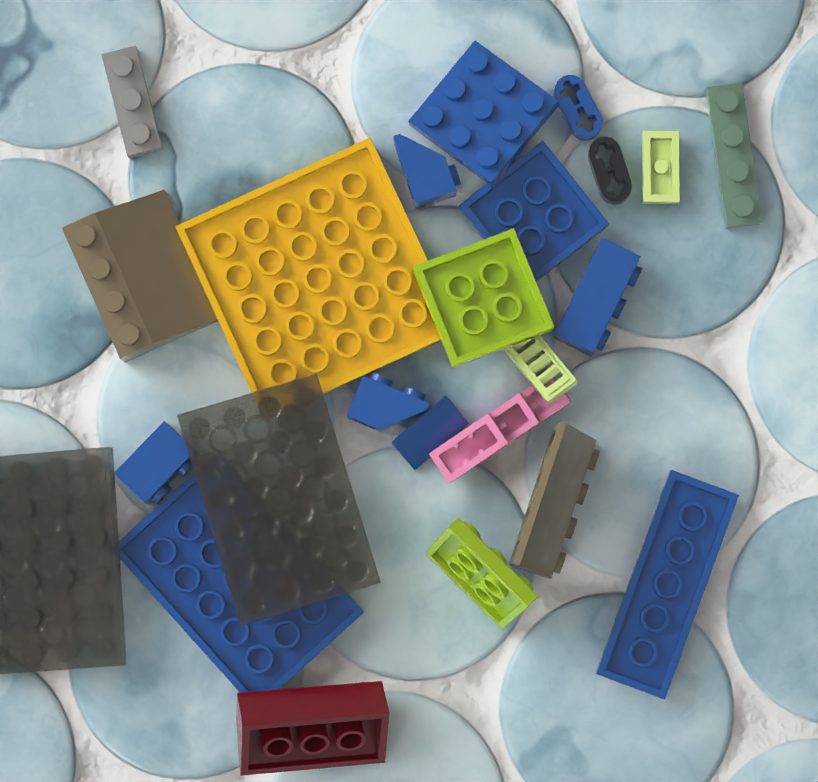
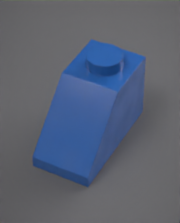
[393,134,461,209]

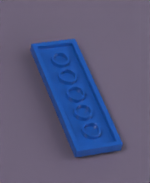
[595,470,739,700]

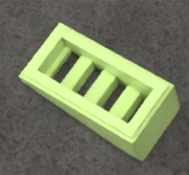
[505,335,578,405]

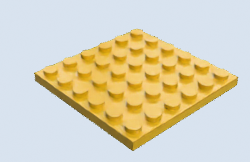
[175,138,441,422]

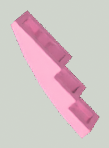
[429,377,572,484]

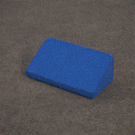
[391,395,469,470]

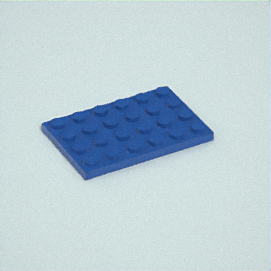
[111,451,364,693]

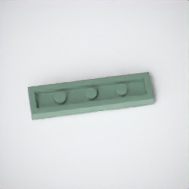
[705,83,763,229]

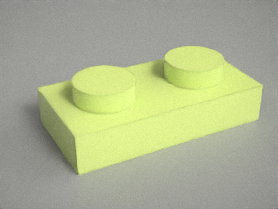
[642,131,680,204]

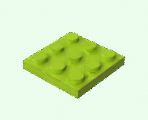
[413,228,555,369]
[425,517,539,629]

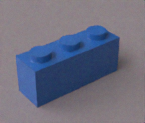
[553,238,643,356]

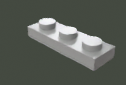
[101,45,163,158]

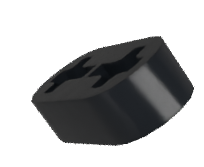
[588,137,632,205]

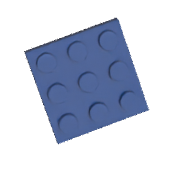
[408,40,559,187]
[458,141,609,282]

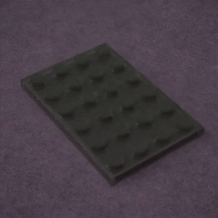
[177,374,381,626]
[0,447,127,674]

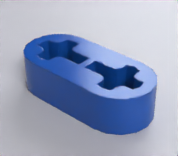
[553,75,603,141]

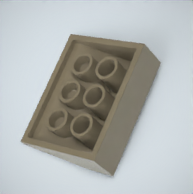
[62,190,218,363]
[509,421,600,579]

